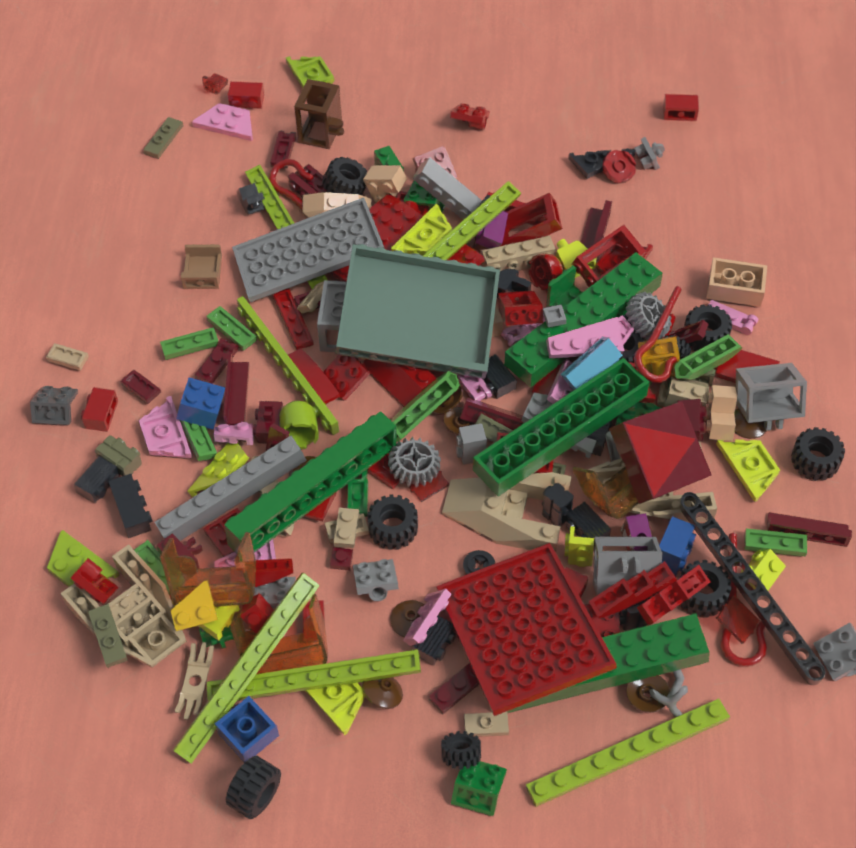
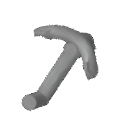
[649,669,688,717]

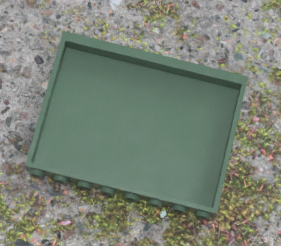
[335,244,500,379]

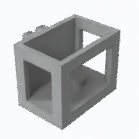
[317,280,347,352]
[736,363,807,431]
[593,537,662,598]

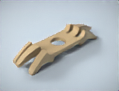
[174,642,214,720]

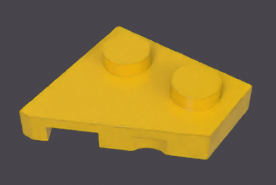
[171,580,218,631]

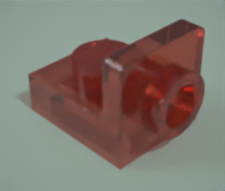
[202,73,228,95]

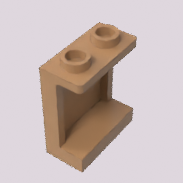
[181,244,222,289]

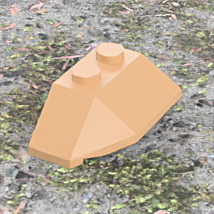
[303,193,371,218]

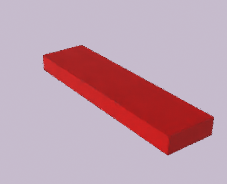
[272,288,314,350]

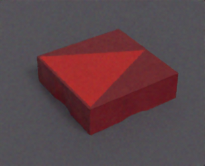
[609,401,712,504]

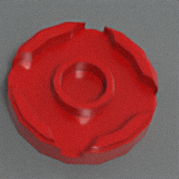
[602,150,636,183]

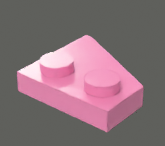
[214,422,253,445]

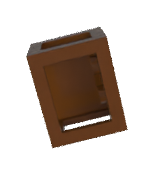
[294,79,344,150]

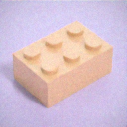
[706,257,767,307]

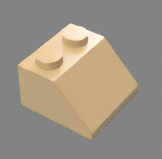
[664,376,709,407]

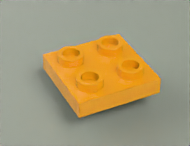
[638,336,680,377]

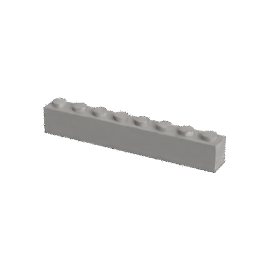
[155,436,307,541]

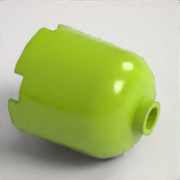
[279,401,319,449]

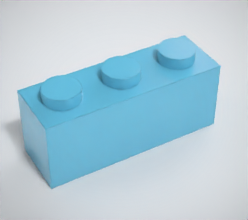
[560,336,623,390]

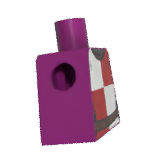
[621,513,652,551]

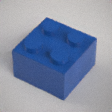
[176,377,225,429]
[659,516,697,577]
[215,696,279,763]

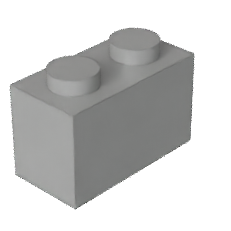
[456,423,487,465]

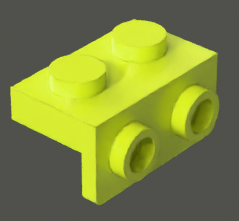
[565,526,594,567]
[741,549,786,590]

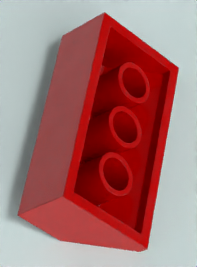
[363,359,437,407]

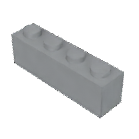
[413,157,482,220]

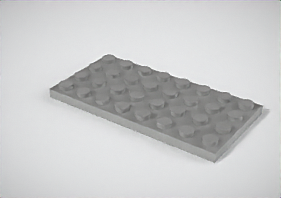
[232,197,385,302]

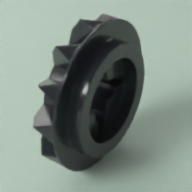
[463,550,496,575]

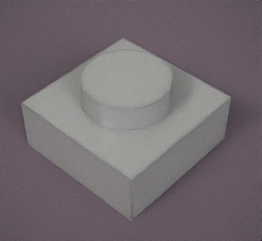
[543,305,567,327]

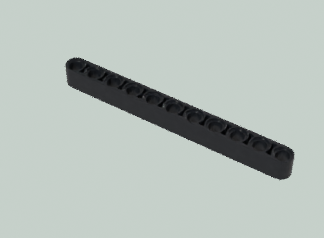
[680,492,826,685]

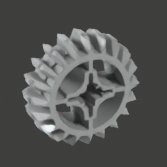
[625,292,672,340]
[388,436,441,487]

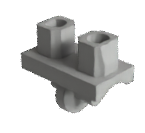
[634,137,665,170]

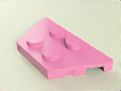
[192,103,253,141]
[139,396,192,458]

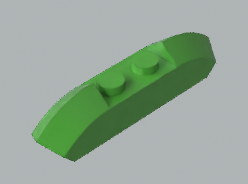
[674,334,742,380]
[391,371,460,442]

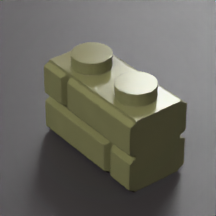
[95,435,142,476]

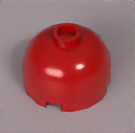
[528,253,563,290]

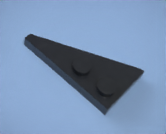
[568,148,636,179]

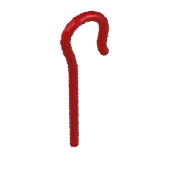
[269,159,313,211]
[634,286,682,383]
[720,533,767,667]

